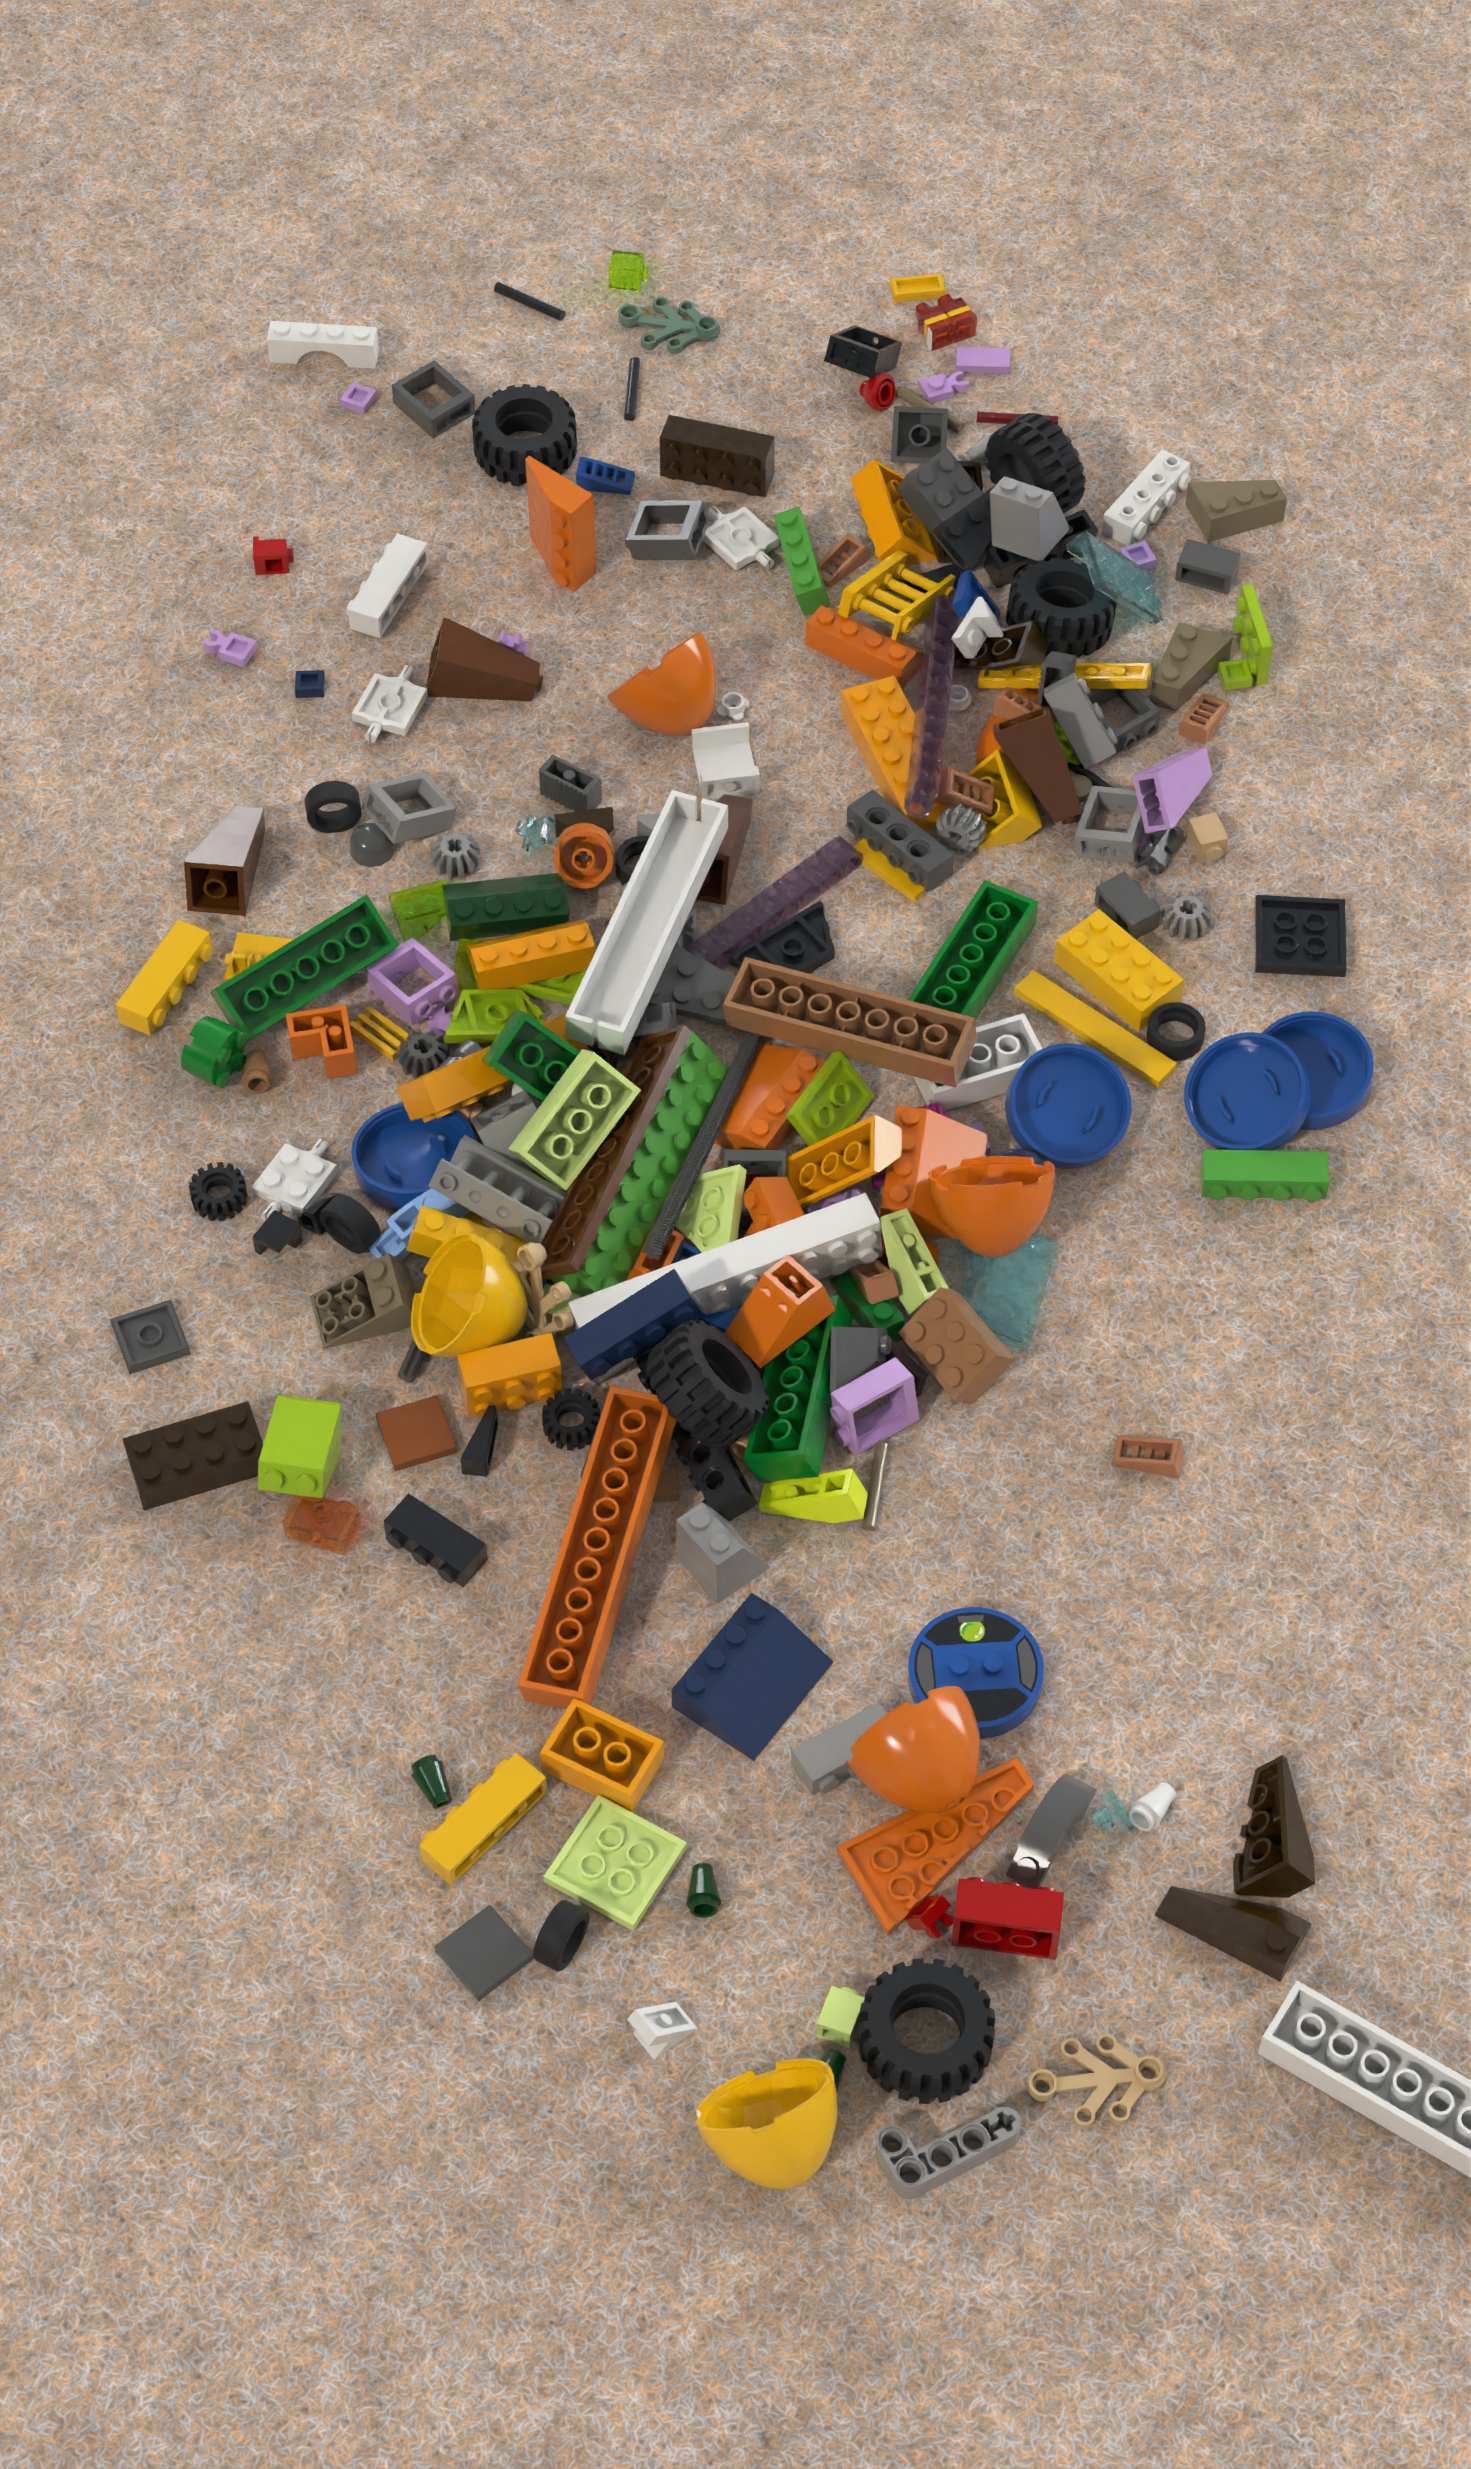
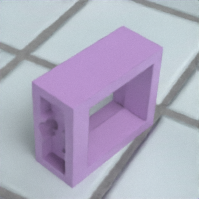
[365,937,460,1026]
[830,1357,920,1456]

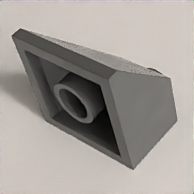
[891,406,948,463]
[830,1327,891,1392]

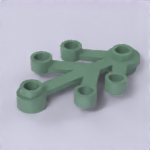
[618,297,720,354]

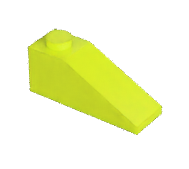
[758,1468,868,1524]

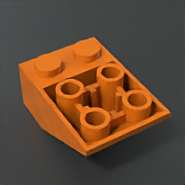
[725,1254,836,1369]

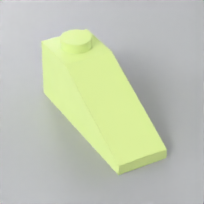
[880,1208,949,1316]

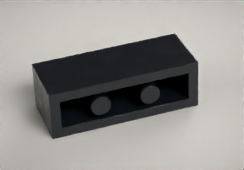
[384,1493,488,1587]

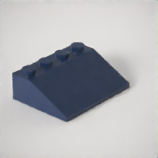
[564,1269,708,1384]
[671,1593,833,1761]

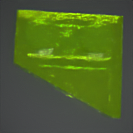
[388,879,447,943]

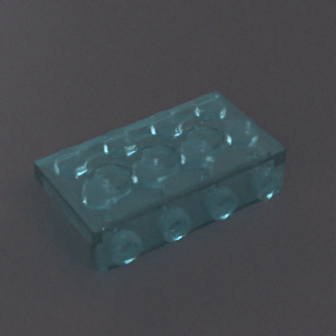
[1066,531,1163,625]
[962,1233,1058,1350]

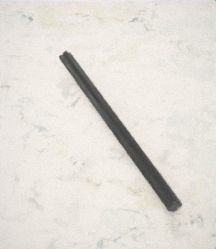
[642,1032,763,1260]

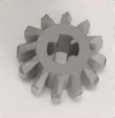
[936,803,987,853]
[431,830,480,879]
[1161,891,1212,942]

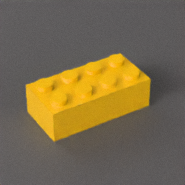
[1054,909,1184,1033]

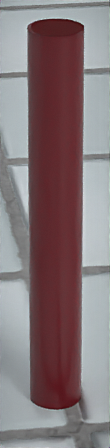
[977,411,1058,424]

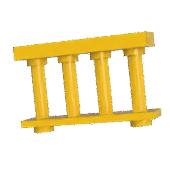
[838,550,956,641]

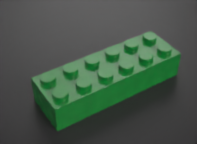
[907,880,1038,1020]
[210,894,399,1042]
[744,1295,853,1482]

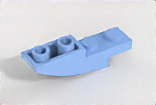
[368,1188,470,1262]

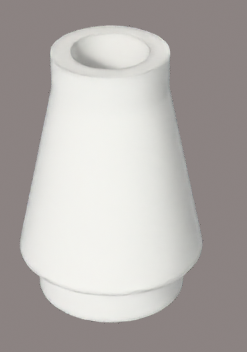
[1129,1782,1176,1831]

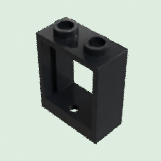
[824,325,902,379]

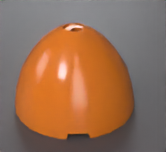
[607,631,716,736]
[928,1156,1055,1258]
[846,1686,980,1814]

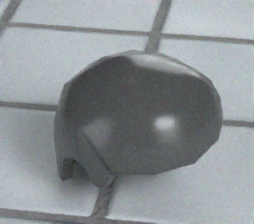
[350,823,394,867]

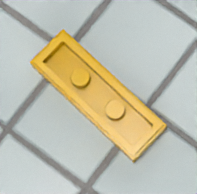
[849,838,926,903]

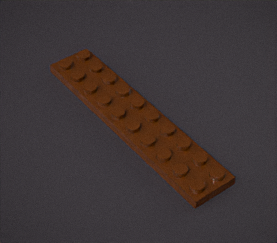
[527,1025,692,1281]

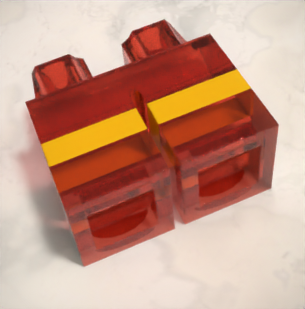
[915,294,977,351]

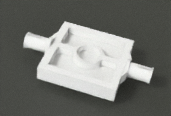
[703,506,779,571]
[352,665,428,743]
[251,1138,339,1221]

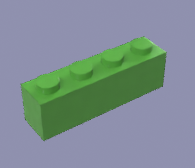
[773,506,831,616]
[1200,1149,1330,1201]

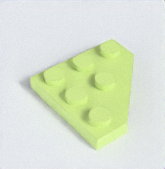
[660,1164,747,1253]

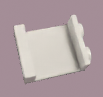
[691,722,760,799]

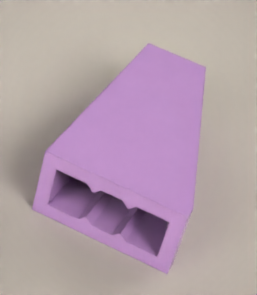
[1132,747,1212,833]

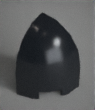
[297,1193,343,1236]

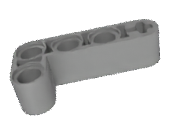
[875,2106,1021,2199]

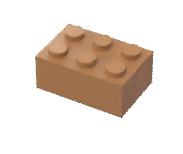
[898,1287,1015,1404]

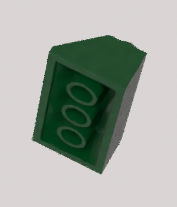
[442,873,570,941]

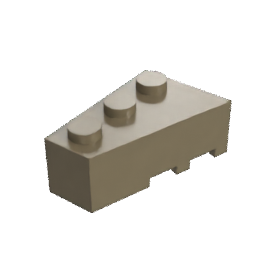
[1185,480,1287,542]
[1150,622,1233,711]

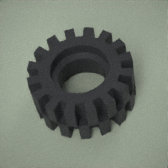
[189,1162,248,1221]
[542,1388,600,1451]

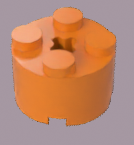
[554,823,614,889]

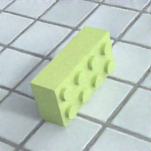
[508,1049,641,1191]

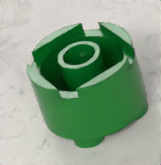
[181,1016,248,1088]

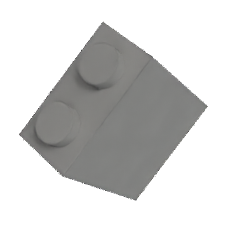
[990,476,1069,561]
[470,1090,548,1181]
[676,1502,769,1604]

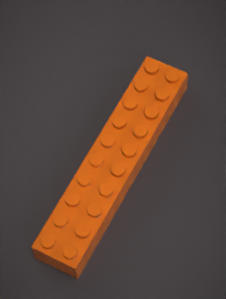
[518,1386,676,1709]

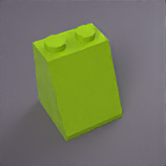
[258,1395,342,1498]

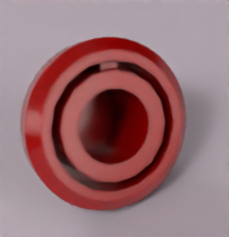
[860,373,896,412]

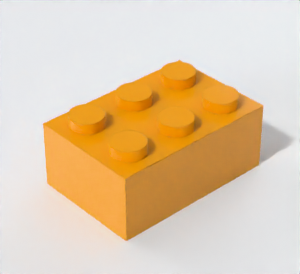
[457,1332,562,1418]
[540,1698,664,1813]

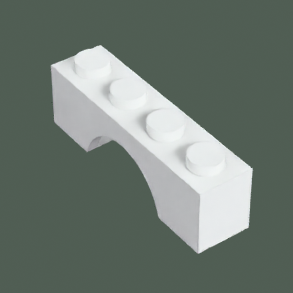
[267,321,379,369]

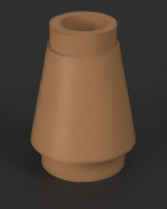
[242,1049,272,1094]

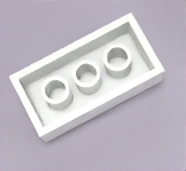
[913,1013,1042,1112]

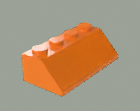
[805,605,931,690]

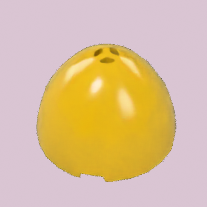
[411,1232,527,1358]
[695,2059,838,2190]

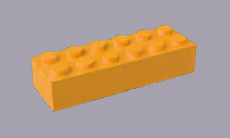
[840,676,950,830]
[396,1014,588,1123]

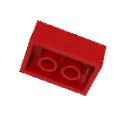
[951,1877,1064,1960]

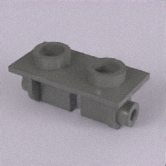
[1135,826,1184,875]

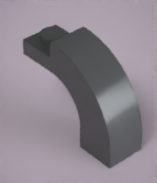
[1006,1773,1097,1889]

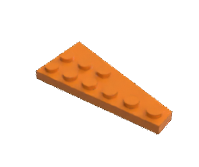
[837,1757,1034,1936]

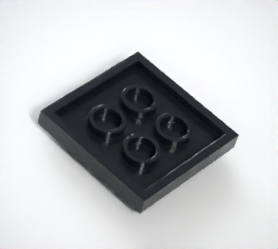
[1254,895,1347,977]

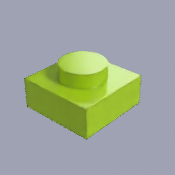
[1217,659,1253,691]

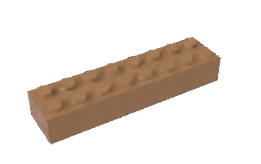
[723,957,977,1088]

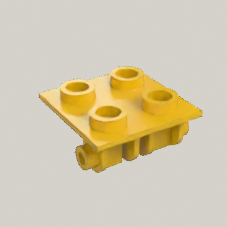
[224,932,294,980]

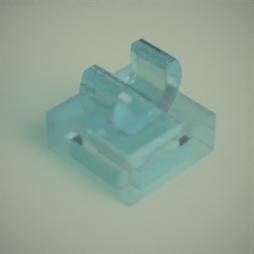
[515,814,555,853]
[1091,1790,1135,1834]

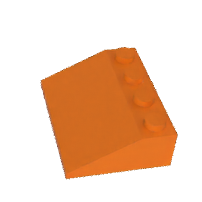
[525,456,596,592]
[700,1044,826,1150]
[880,1105,988,1239]

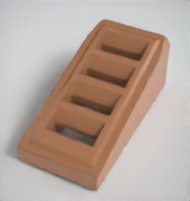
[818,533,871,587]
[993,687,1057,723]
[1179,693,1229,745]
[933,767,995,814]
[848,1259,899,1304]
[1112,1435,1185,1478]

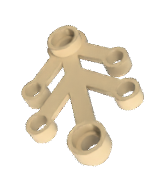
[512,1242,574,1342]
[1028,2033,1166,2130]

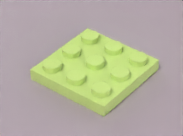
[544,1795,687,1931]

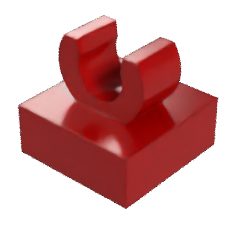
[905,1895,953,1939]

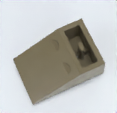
[310,1253,415,1348]

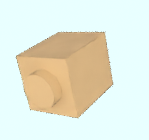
[1186,812,1228,863]

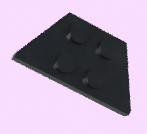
[729,901,835,974]

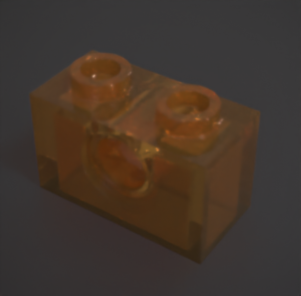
[282,1495,361,1556]

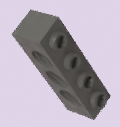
[846,789,954,892]

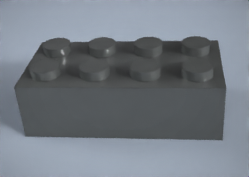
[897,448,992,573]

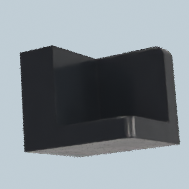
[253,1210,303,1255]

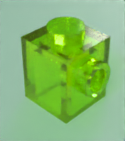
[608,250,649,291]

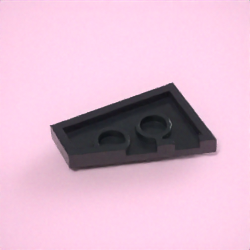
[932,485,996,571]

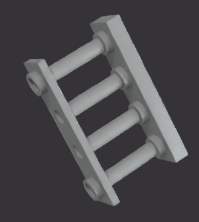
[428,1135,567,1244]

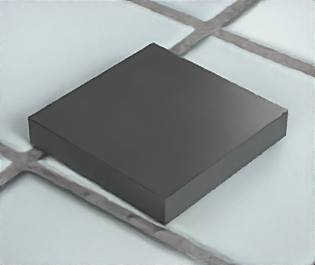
[110,1300,191,1374]
[435,1905,534,2001]

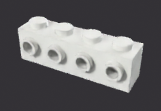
[1102,449,1191,546]
[346,533,429,638]

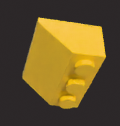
[958,749,1042,849]

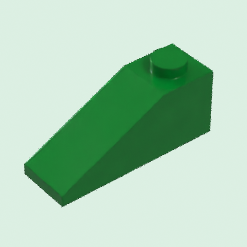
[830,1271,905,1343]

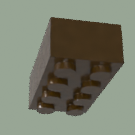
[659,415,775,497]
[122,1401,263,1511]

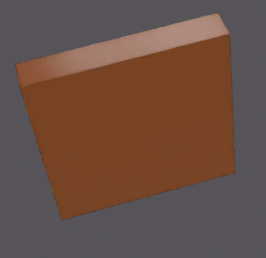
[375,1395,457,1471]

